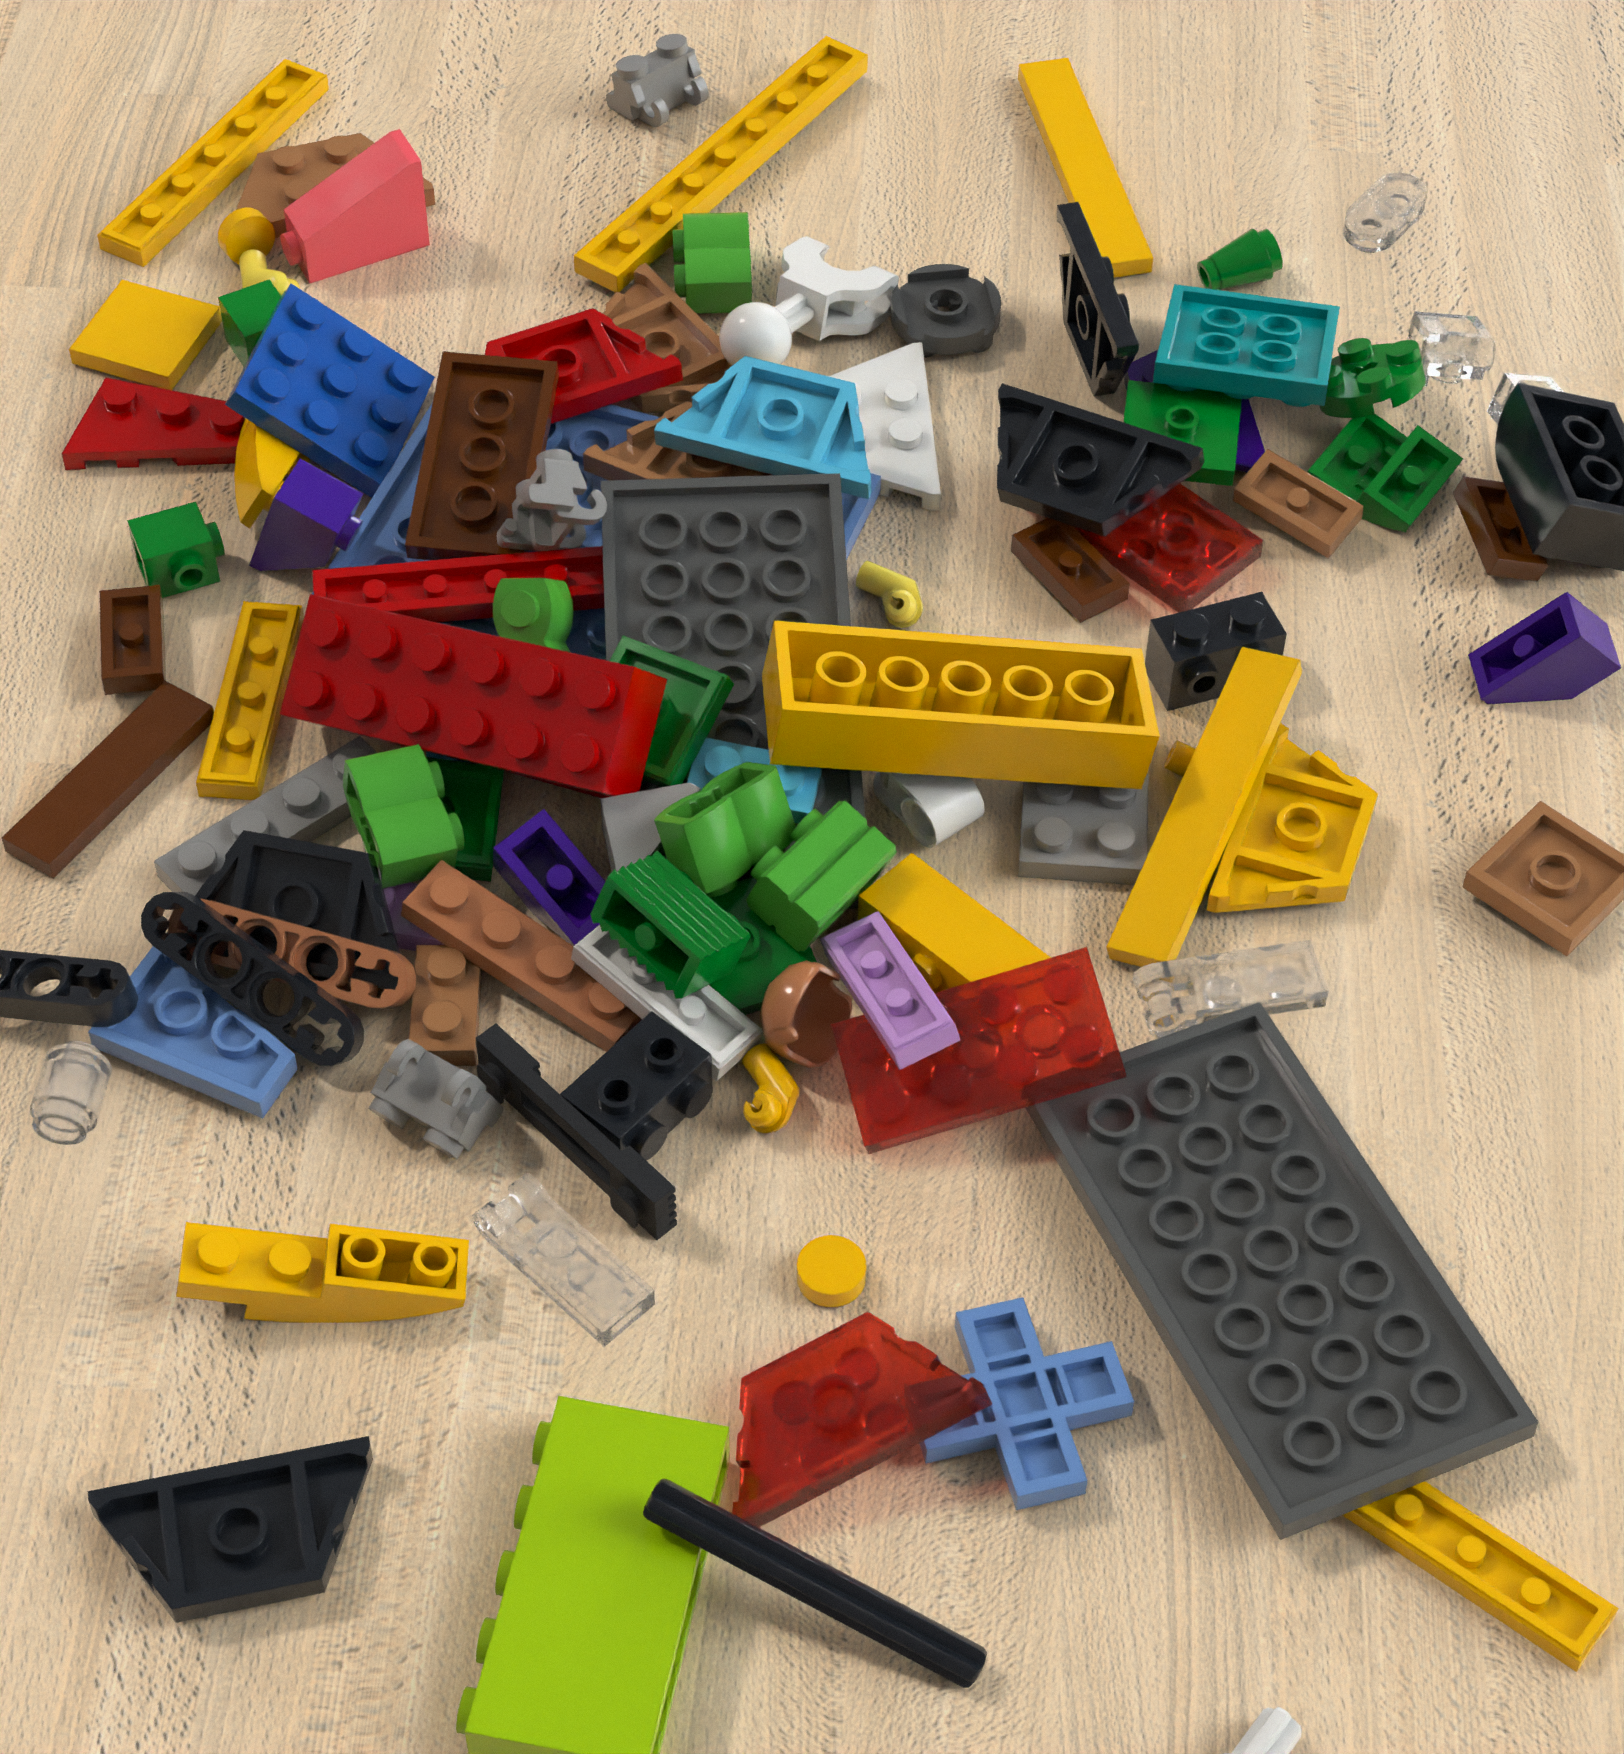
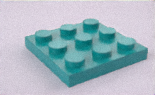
[1153,284,1340,407]

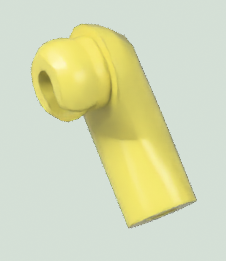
[239,250,300,296]
[856,560,923,628]

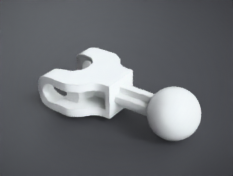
[719,236,899,366]

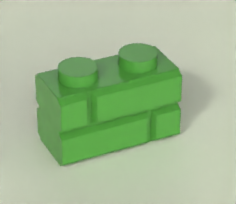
[746,800,897,952]

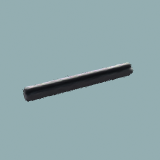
[643,1479,987,1688]

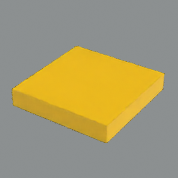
[69,280,222,390]

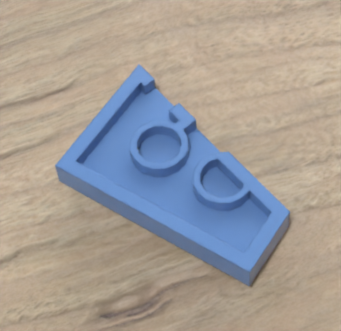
[88,946,297,1119]

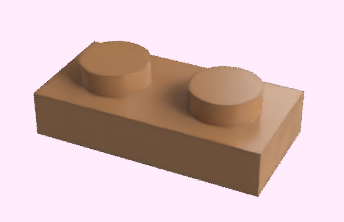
[1233,449,1364,559]
[409,945,482,1066]

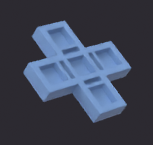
[906,1297,1134,1510]

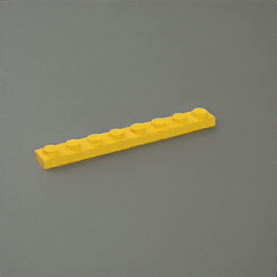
[574,36,868,293]

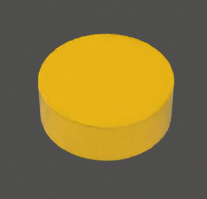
[218,207,275,264]
[797,1235,866,1307]

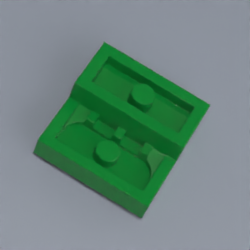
[1307,414,1464,532]

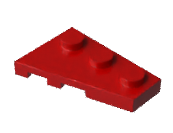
[62,377,245,470]

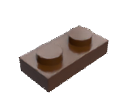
[1453,476,1549,582]
[1011,518,1130,623]
[99,585,166,695]

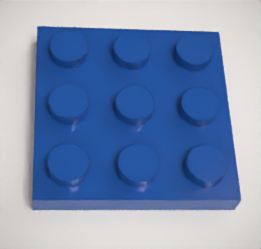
[225,283,435,498]

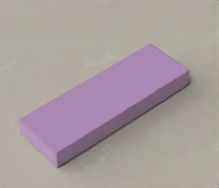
[820,911,960,1070]

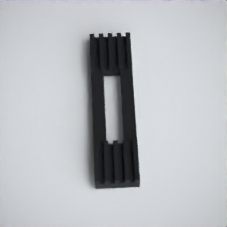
[475,1023,677,1240]

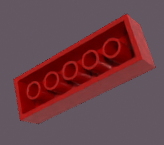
[280,594,667,797]

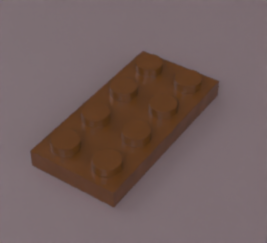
[405,351,559,560]

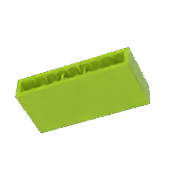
[456,1396,730,1754]

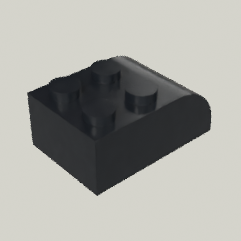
[1495,382,1624,571]

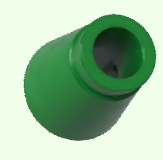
[1197,229,1283,290]

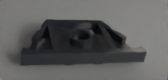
[1057,202,1139,396]
[997,383,1205,537]
[167,830,400,989]
[87,1436,373,1623]

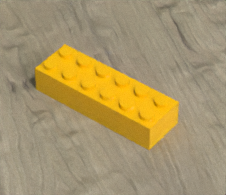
[762,621,1160,789]

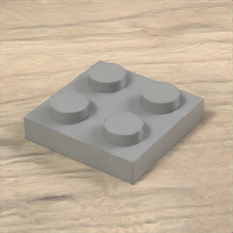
[1018,773,1149,885]

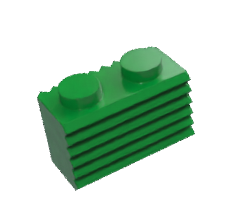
[590,851,751,999]

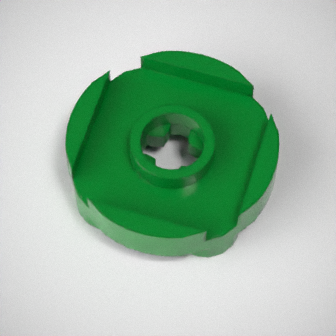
[1319,338,1426,418]

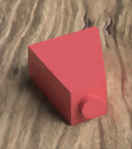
[280,129,430,284]

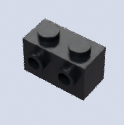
[1145,592,1287,711]
[560,1011,713,1160]

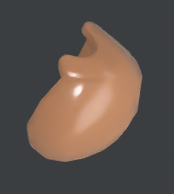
[759,960,852,1068]

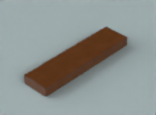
[2,680,214,879]

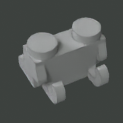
[606,34,709,127]
[496,449,607,551]
[369,1039,504,1159]

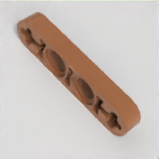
[167,899,416,1009]

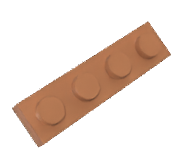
[401,860,642,1052]

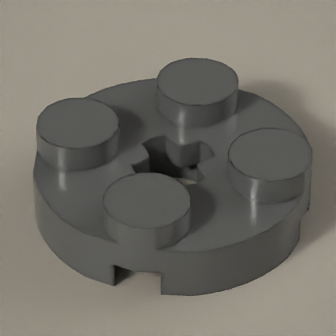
[891,264,1001,358]

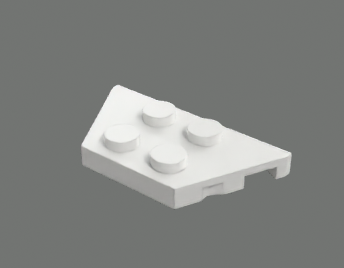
[829,342,941,511]

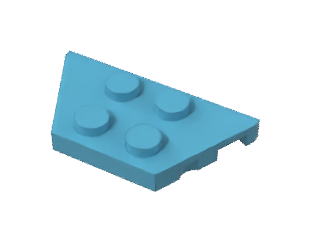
[654,356,872,499]

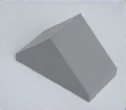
[600,782,701,871]

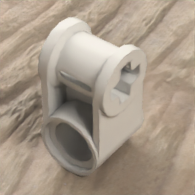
[873,772,985,848]

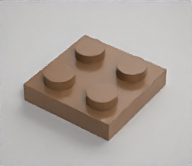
[1462,801,1624,957]

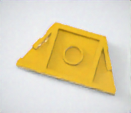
[1206,722,1378,913]

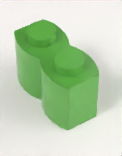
[673,212,752,313]
[493,578,573,652]
[343,744,464,889]
[654,762,796,897]

